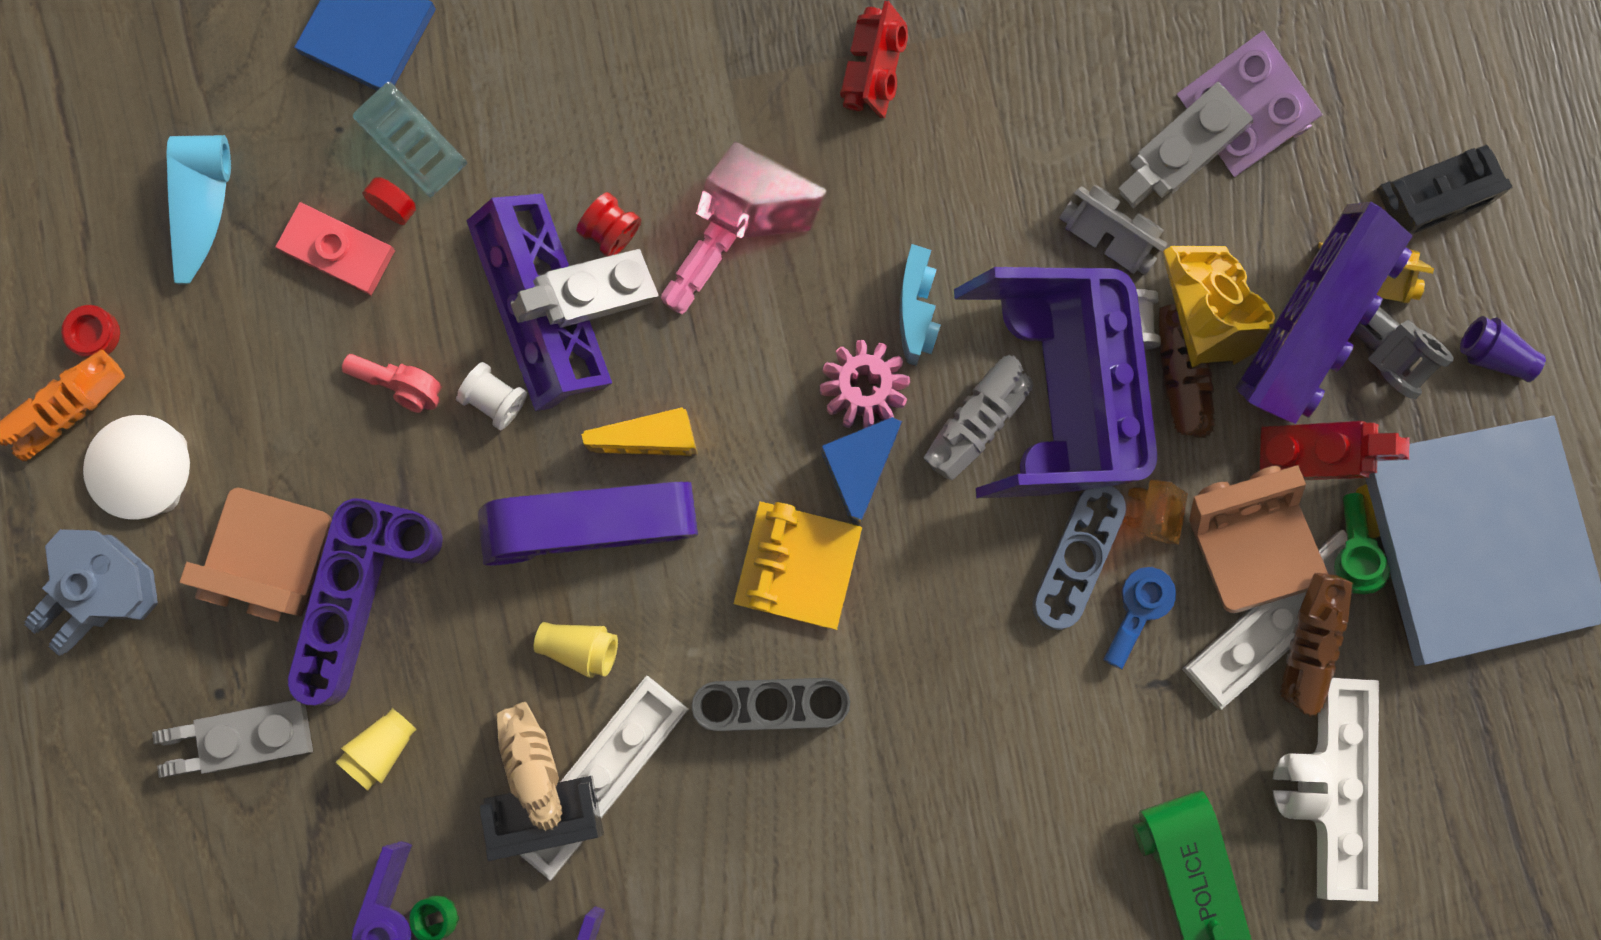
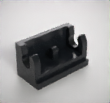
[1377,145,1513,235]
[480,775,604,861]

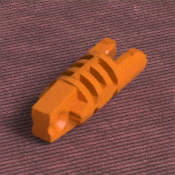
[0,350,125,462]

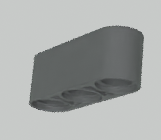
[692,678,850,731]

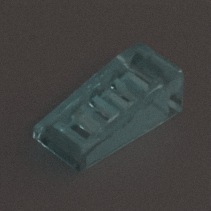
[353,82,467,198]

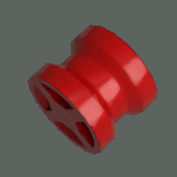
[576,192,642,257]

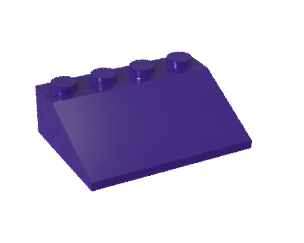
[1235,202,1412,424]

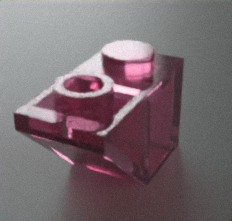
[696,141,826,238]

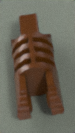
[1159,303,1215,438]
[1280,573,1352,717]

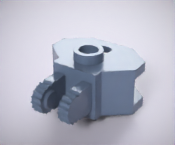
[24,529,158,656]

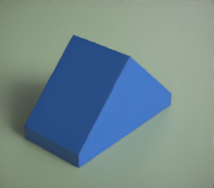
[822,417,902,526]

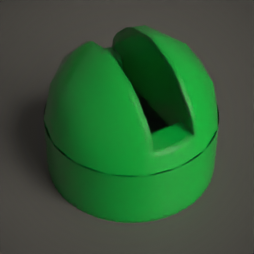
[409,896,459,940]

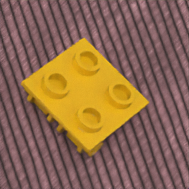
[733,501,862,630]

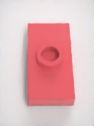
[276,202,395,296]

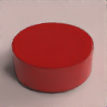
[362,177,416,225]
[61,305,120,359]

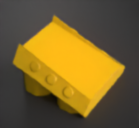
[1163,246,1275,368]

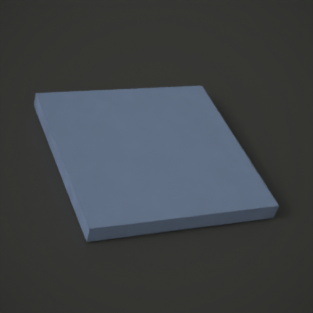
[1365,416,1601,666]

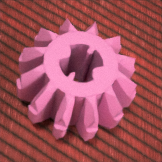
[820,340,910,429]

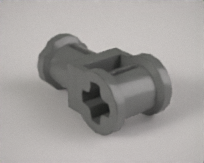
[1353,306,1454,399]

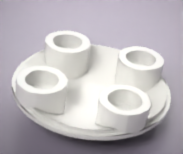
[83,415,190,520]

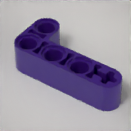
[478,482,698,566]
[288,498,443,706]

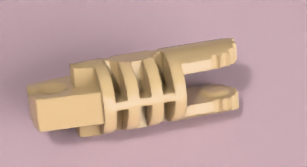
[496,702,562,831]

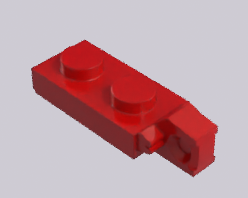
[1260,421,1410,480]

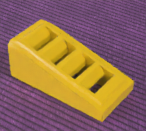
[581,407,698,456]

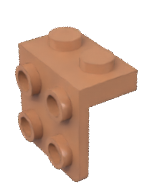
[1189,465,1328,613]
[180,488,332,622]

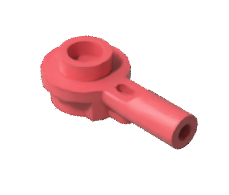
[342,354,442,413]

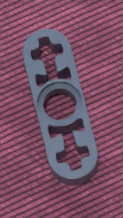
[1032,486,1126,630]

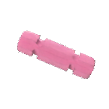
[661,218,736,314]

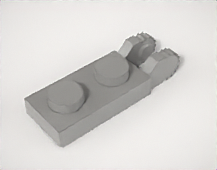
[152,700,313,778]

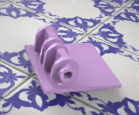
[1177,30,1323,177]

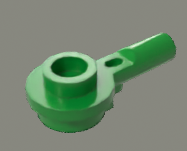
[1334,493,1390,595]

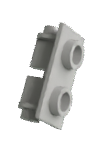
[1059,185,1167,276]

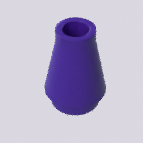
[1460,316,1546,382]

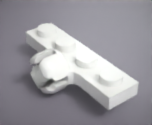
[1272,678,1379,901]

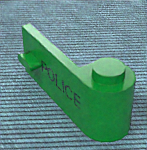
[1132,790,1252,940]

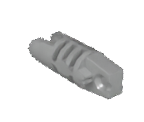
[924,354,1034,481]

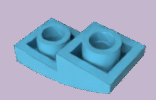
[899,244,941,366]

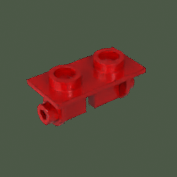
[840,1,908,118]

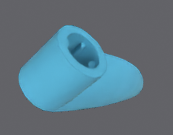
[167,135,231,285]

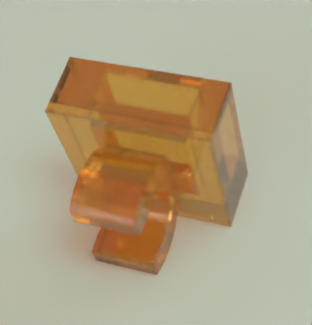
[1123,480,1188,545]

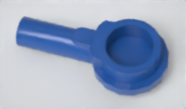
[1103,567,1176,670]

